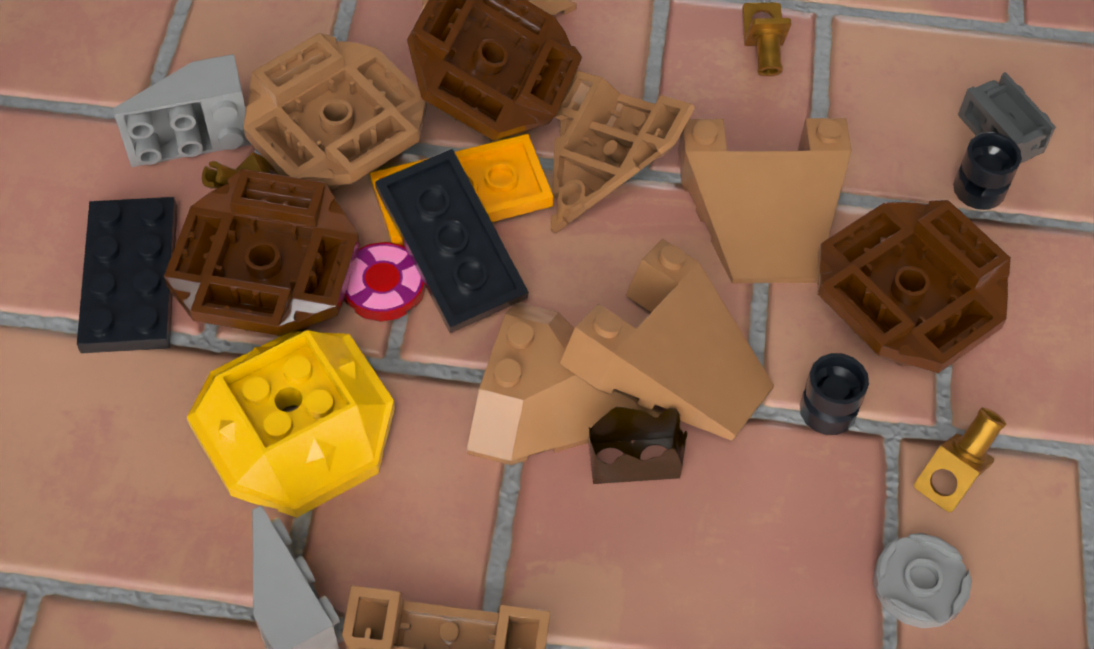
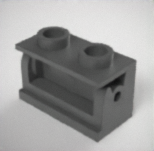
[958,72,1056,164]

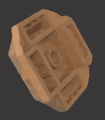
[243,33,427,192]

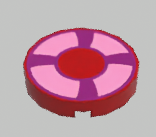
[343,242,426,322]

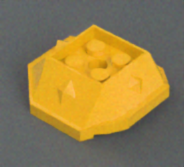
[187,330,395,518]

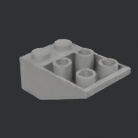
[113,54,252,167]
[252,505,344,649]

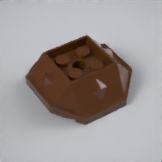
[407,0,582,141]
[164,169,360,336]
[818,200,1011,373]

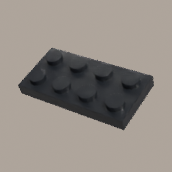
[375,149,529,333]
[77,197,177,354]

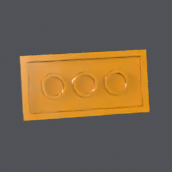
[370,134,553,245]

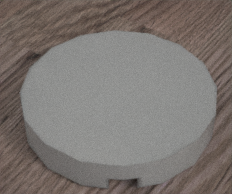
[873,533,972,628]

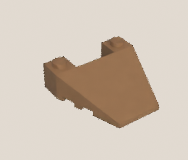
[678,118,852,283]
[559,238,774,441]

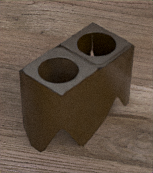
[589,407,688,484]

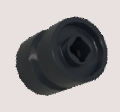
[953,132,1022,210]
[800,353,869,435]

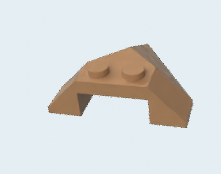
[551,70,695,234]
[467,303,661,465]
[342,585,550,649]

